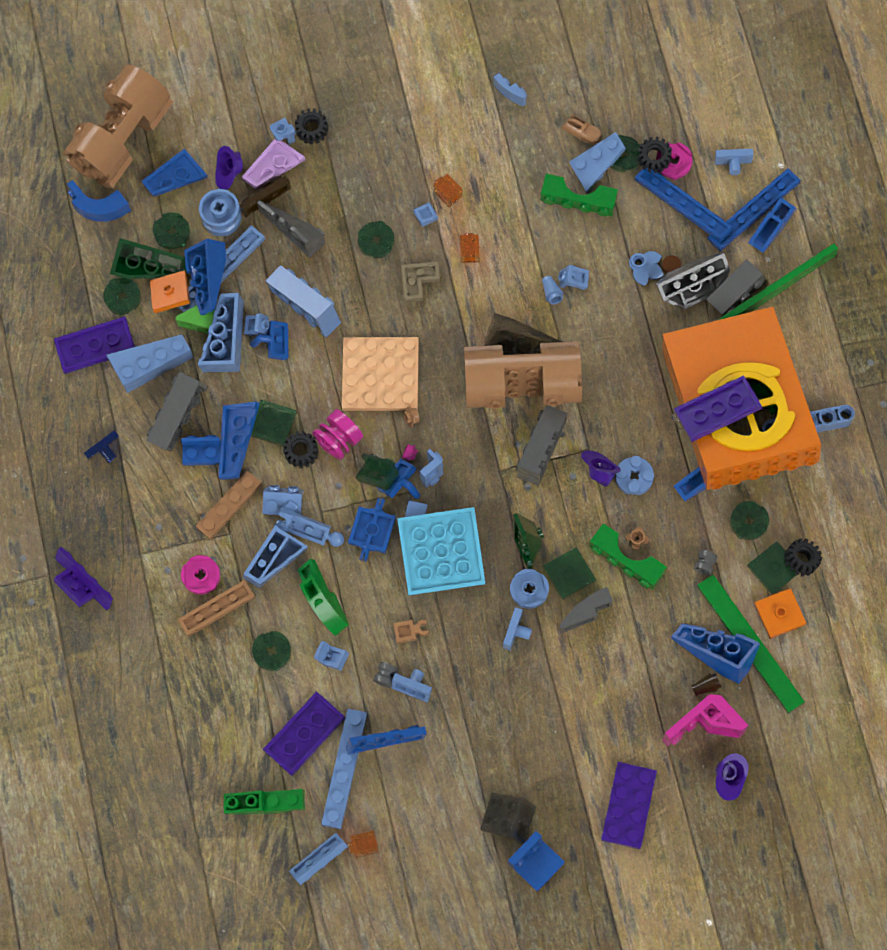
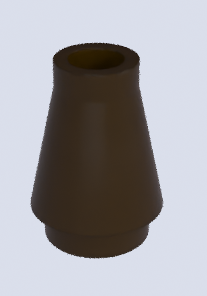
[691,673,722,696]

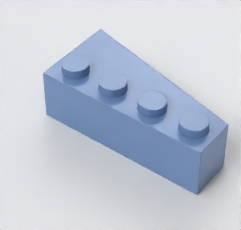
[107,335,194,393]

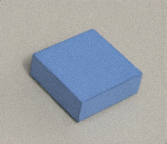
[413,202,438,227]

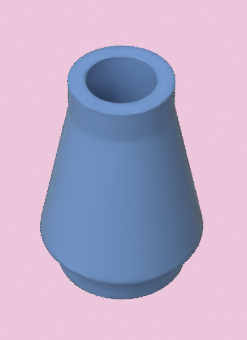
[542,276,563,305]

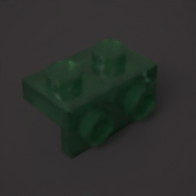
[355,453,399,490]

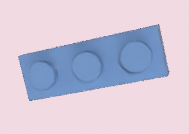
[289,833,348,885]

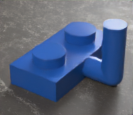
[250,321,288,361]
[377,458,421,499]

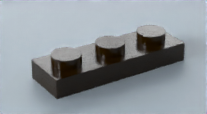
[239,175,291,218]

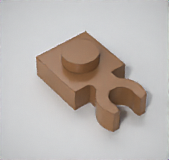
[393,620,429,644]

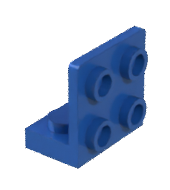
[508,831,564,891]

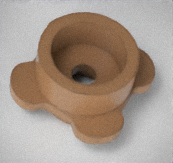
[404,406,420,428]
[626,527,649,550]

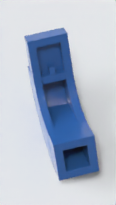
[67,180,131,222]

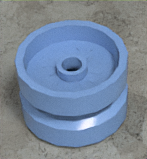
[199,189,242,237]

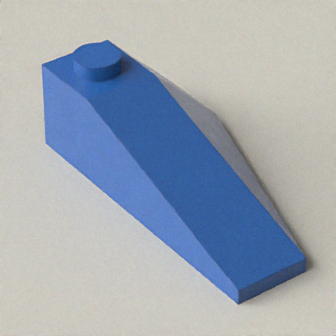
[184,239,226,315]
[671,624,760,684]

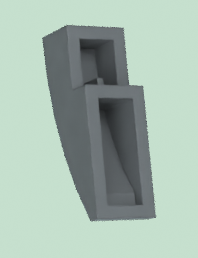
[559,587,613,633]

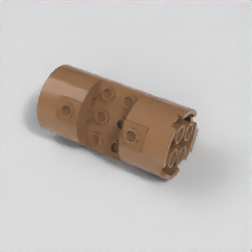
[63,65,174,189]
[464,342,582,409]

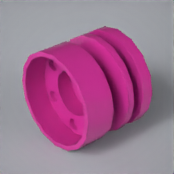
[312,409,363,460]

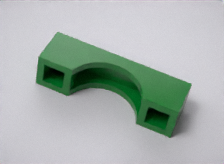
[540,173,618,217]
[589,523,667,590]

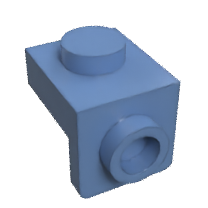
[269,118,296,145]
[244,314,269,335]
[314,641,349,671]

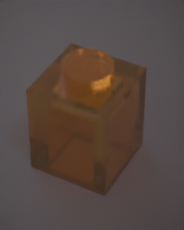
[434,174,463,207]
[460,233,480,263]
[348,830,379,858]

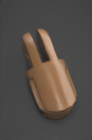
[562,115,602,145]

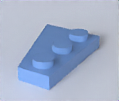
[569,132,626,193]

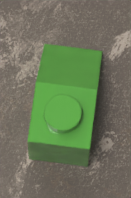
[175,306,216,334]

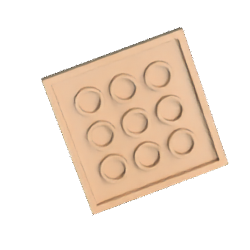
[342,337,419,411]

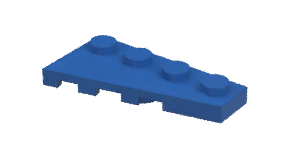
[218,401,260,480]
[346,725,427,755]

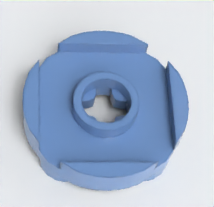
[615,456,654,495]
[510,569,549,609]

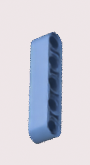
[761,405,855,433]

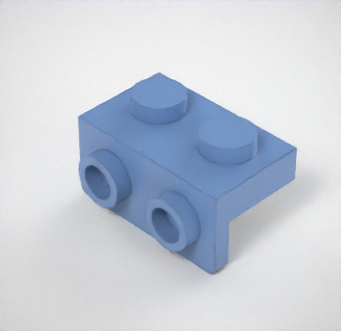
[420,449,443,488]
[263,485,304,515]

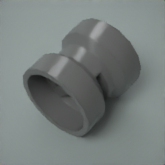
[693,550,718,576]
[373,662,398,688]

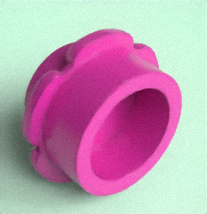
[402,444,418,462]

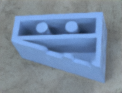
[243,526,308,588]

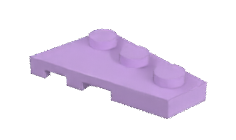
[242,138,305,190]

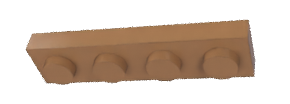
[196,471,262,540]
[177,580,255,637]

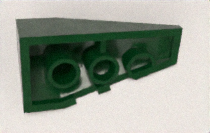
[110,238,188,279]
[513,513,544,569]

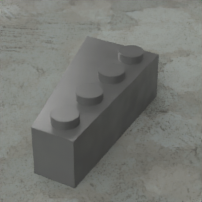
[146,372,209,452]
[515,405,568,486]

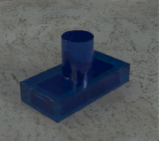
[84,430,119,463]

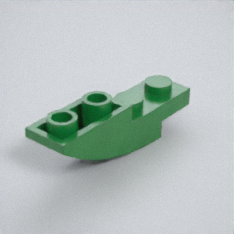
[297,559,349,636]
[224,789,305,815]

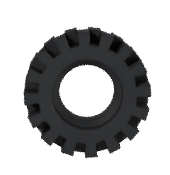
[295,108,328,145]
[638,137,672,173]
[283,431,319,468]
[784,538,822,577]

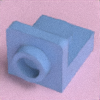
[558,265,589,290]

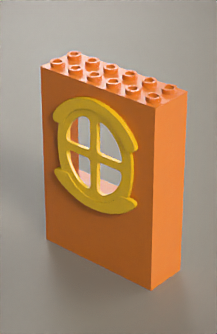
[662,307,821,490]

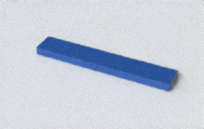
[635,168,733,243]
[707,168,801,252]

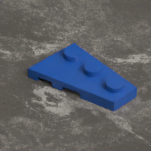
[141,148,208,197]

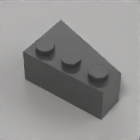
[707,259,768,316]

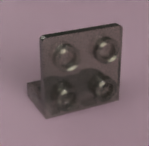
[480,793,536,844]

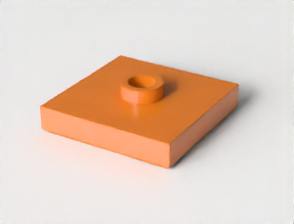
[150,270,190,313]
[754,588,807,639]

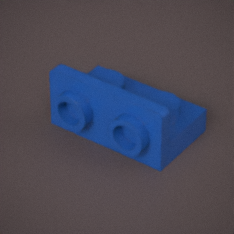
[181,435,221,466]

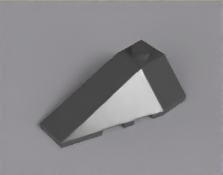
[257,201,325,258]

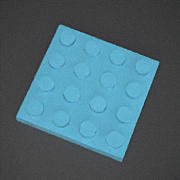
[397,507,486,596]

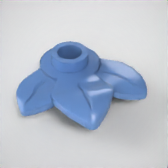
[629,251,663,286]

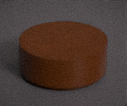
[662,255,681,274]

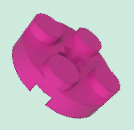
[656,143,693,180]
[181,555,220,595]

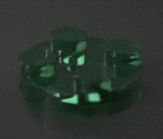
[610,135,640,172]
[153,212,190,249]
[358,221,395,259]
[103,278,141,315]
[730,501,769,540]
[252,631,291,671]

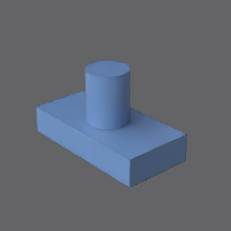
[714,149,753,175]
[503,607,532,651]
[391,669,432,703]

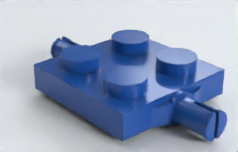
[348,498,396,562]

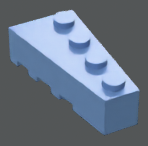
[265,265,341,338]
[198,293,244,373]

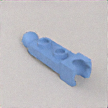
[274,507,344,547]

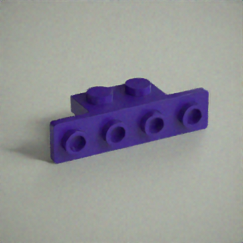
[54,547,113,610]

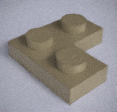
[401,261,440,302]

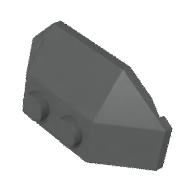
[656,253,730,309]

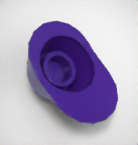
[215,146,243,190]
[581,451,621,487]
[715,753,749,801]

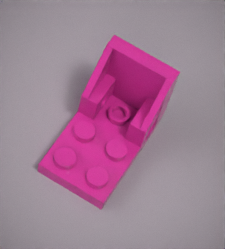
[662,694,748,747]

